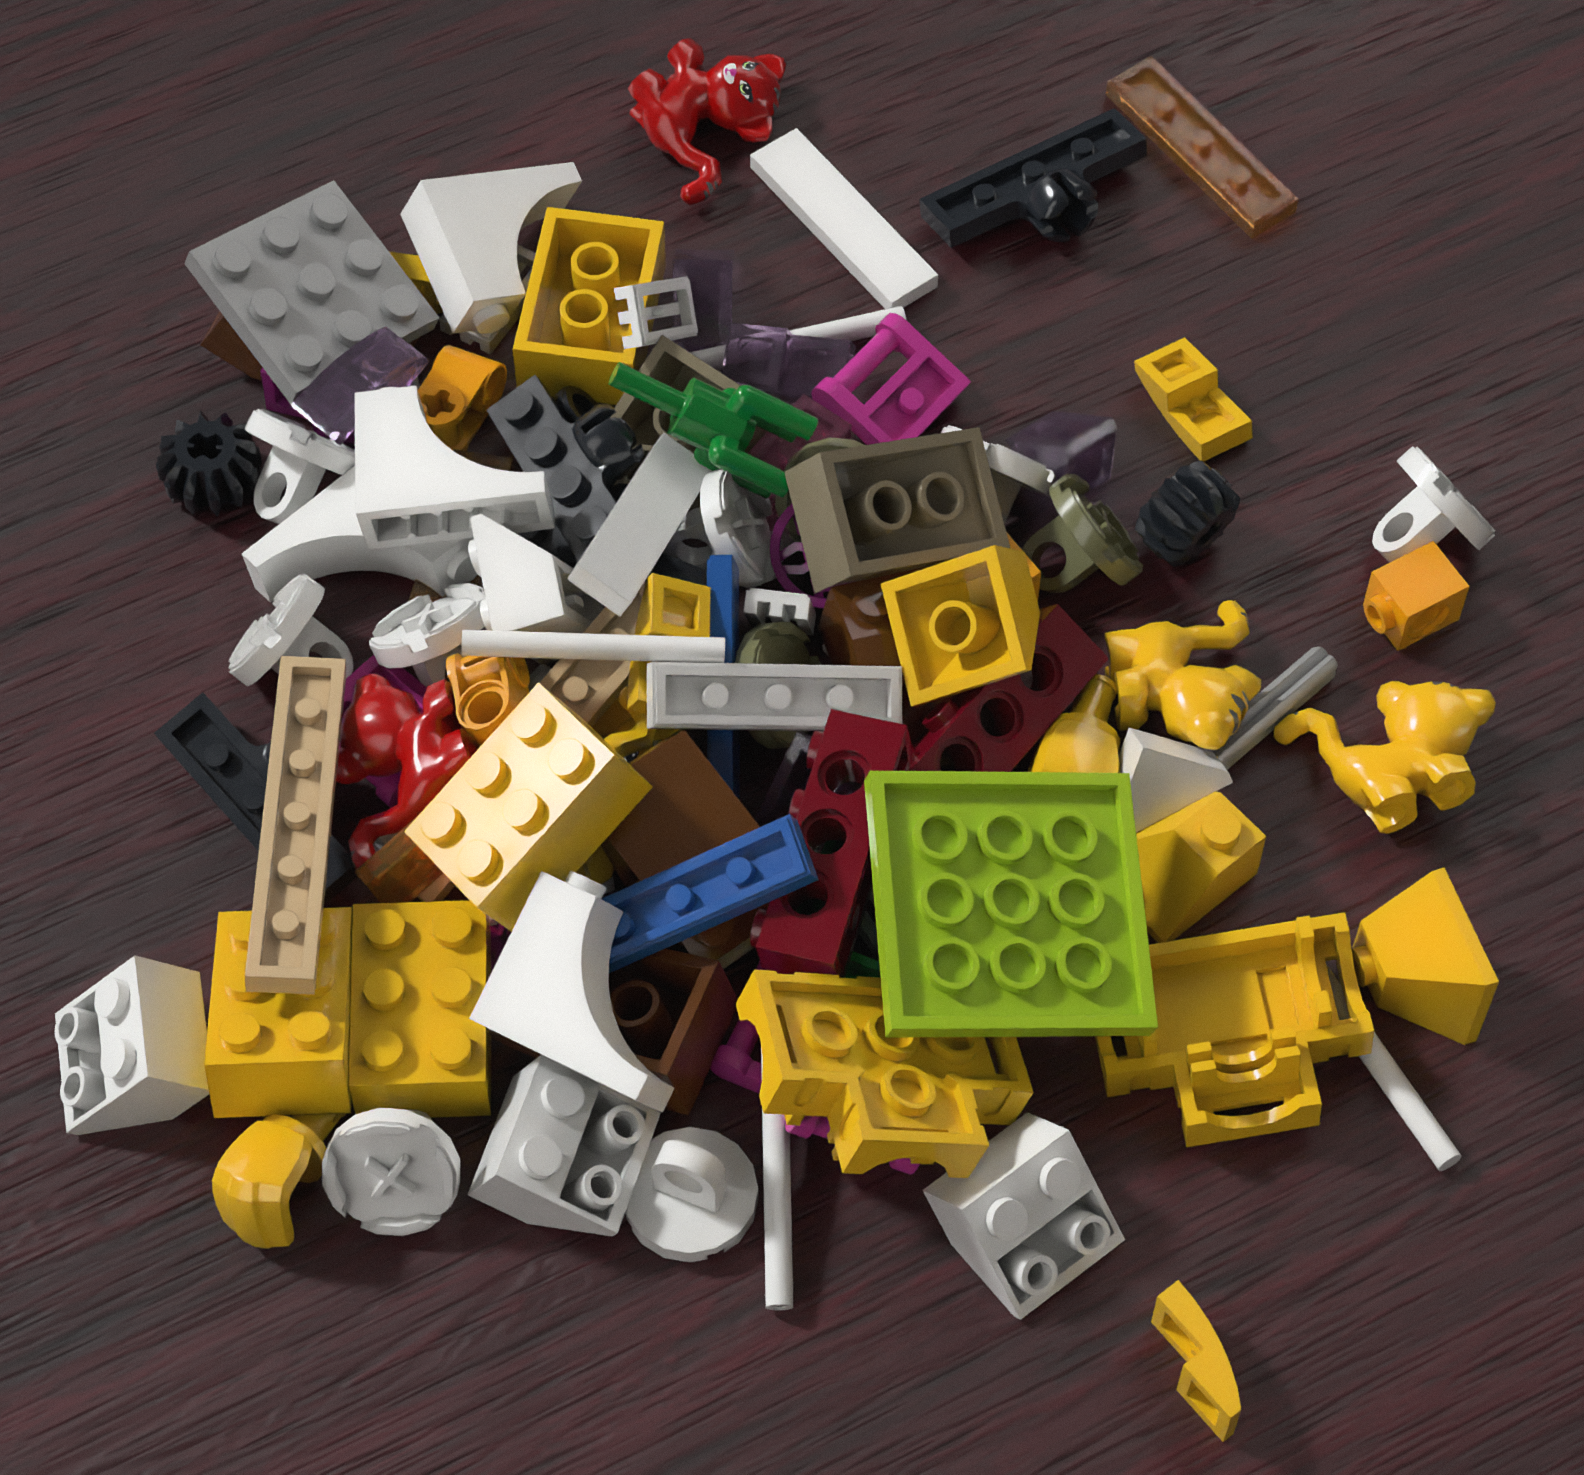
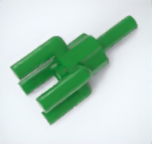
[608,362,818,499]

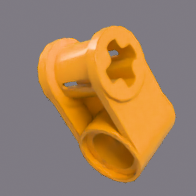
[418,345,507,456]
[446,653,530,747]

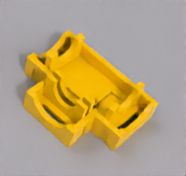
[1095,912,1374,1147]
[736,969,1034,1178]

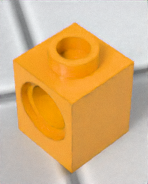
[1363,541,1469,651]

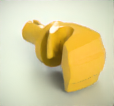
[1028,674,1120,773]
[212,1113,347,1249]

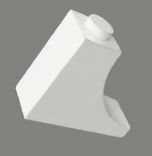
[400,162,582,334]
[355,386,555,550]
[242,466,478,603]
[469,870,674,1113]

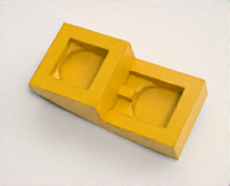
[1134,337,1253,462]
[627,573,711,714]
[1151,1280,1241,1442]

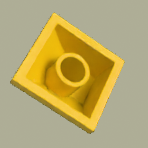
[881,545,1040,707]
[1136,791,1266,943]
[1351,868,1499,1045]

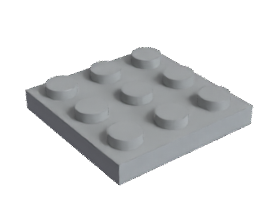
[185,180,439,405]

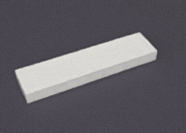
[750,128,938,309]
[567,432,712,617]
[647,662,902,731]

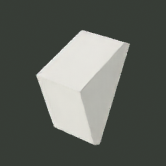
[1118,728,1233,832]

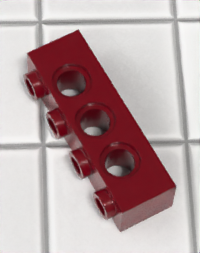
[908,604,1109,772]
[750,709,913,978]

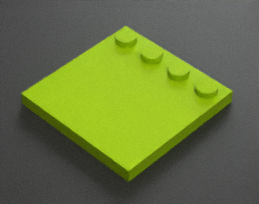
[864,771,1158,1038]

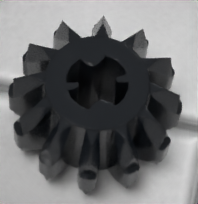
[156,410,262,517]
[1134,460,1241,567]

